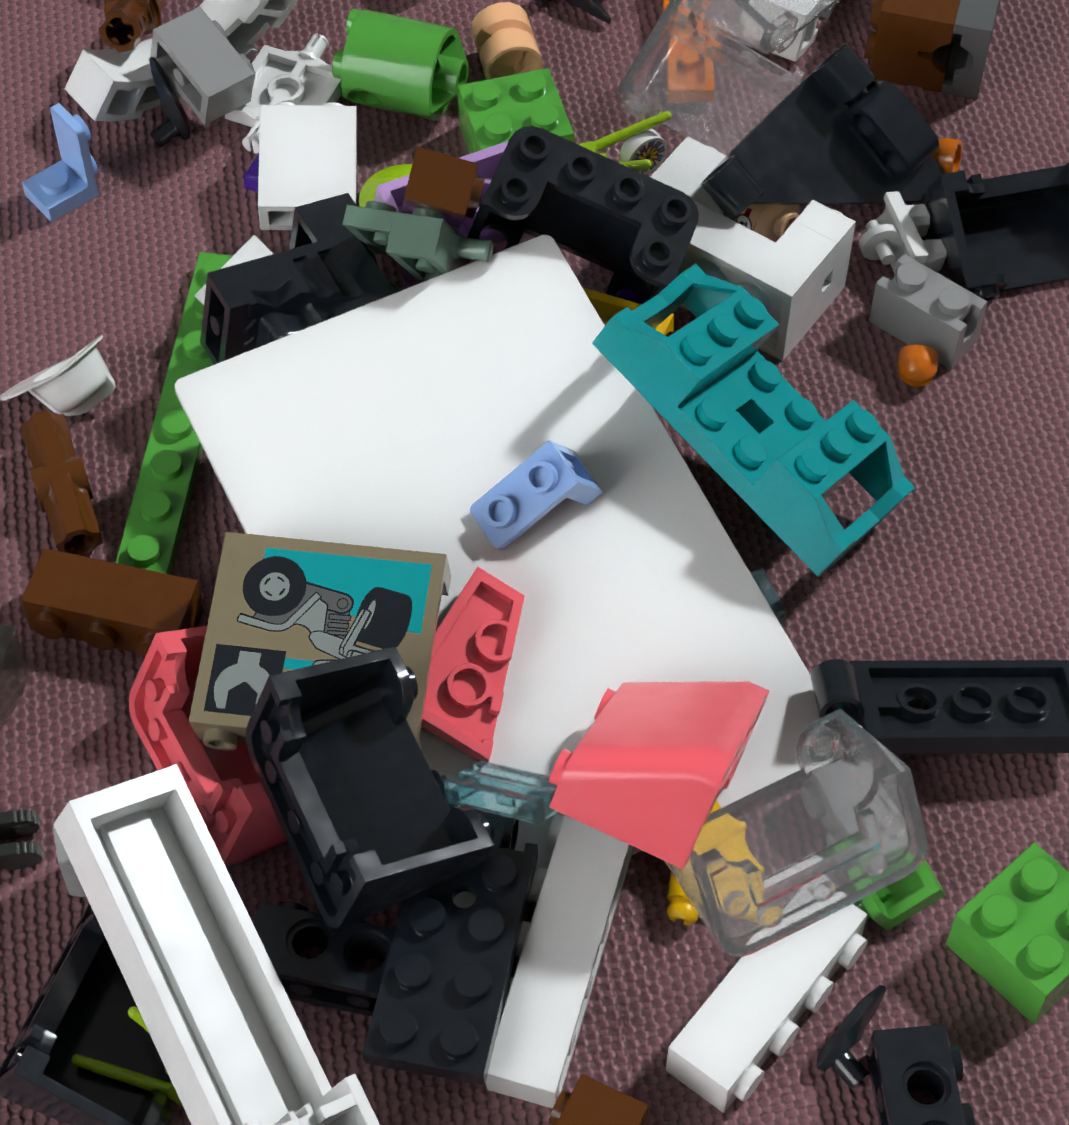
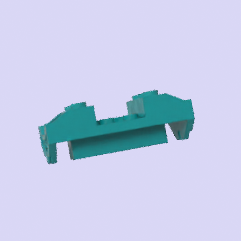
[592,264,916,578]

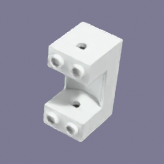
[650,136,856,361]

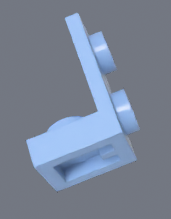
[22,103,99,222]
[470,440,603,550]

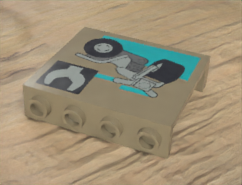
[189,532,451,753]

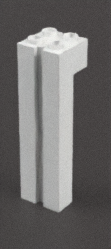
[53,764,380,1125]

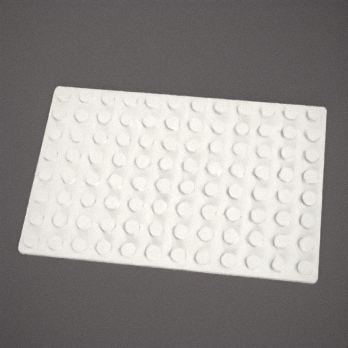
[175,235,850,908]

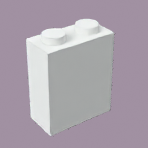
[258,102,357,230]

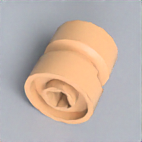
[471,2,543,80]

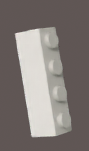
[666,874,868,1113]

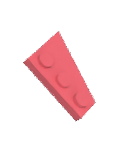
[421,566,525,766]

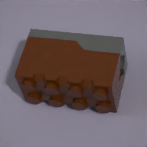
[864,0,1000,100]

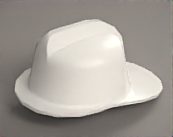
[0,335,116,416]

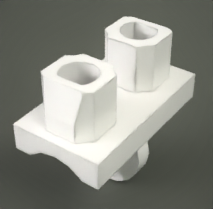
[859,191,947,274]

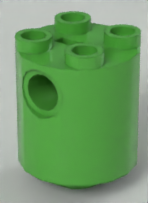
[332,9,469,121]

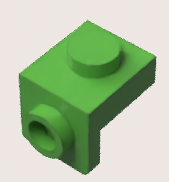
[844,841,946,931]

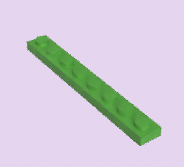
[115,252,234,575]

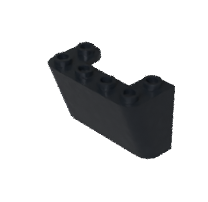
[467,126,699,304]

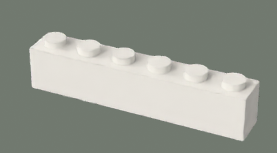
[486,814,634,1109]

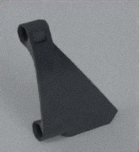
[700,43,943,221]

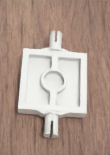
[225,33,341,153]

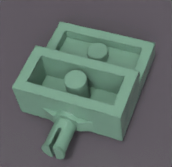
[342,201,493,281]

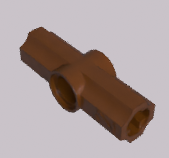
[98,0,166,53]
[21,410,103,557]

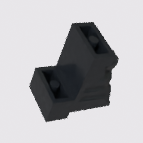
[200,193,399,365]

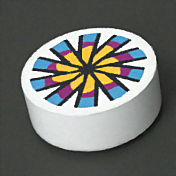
[619,128,667,175]

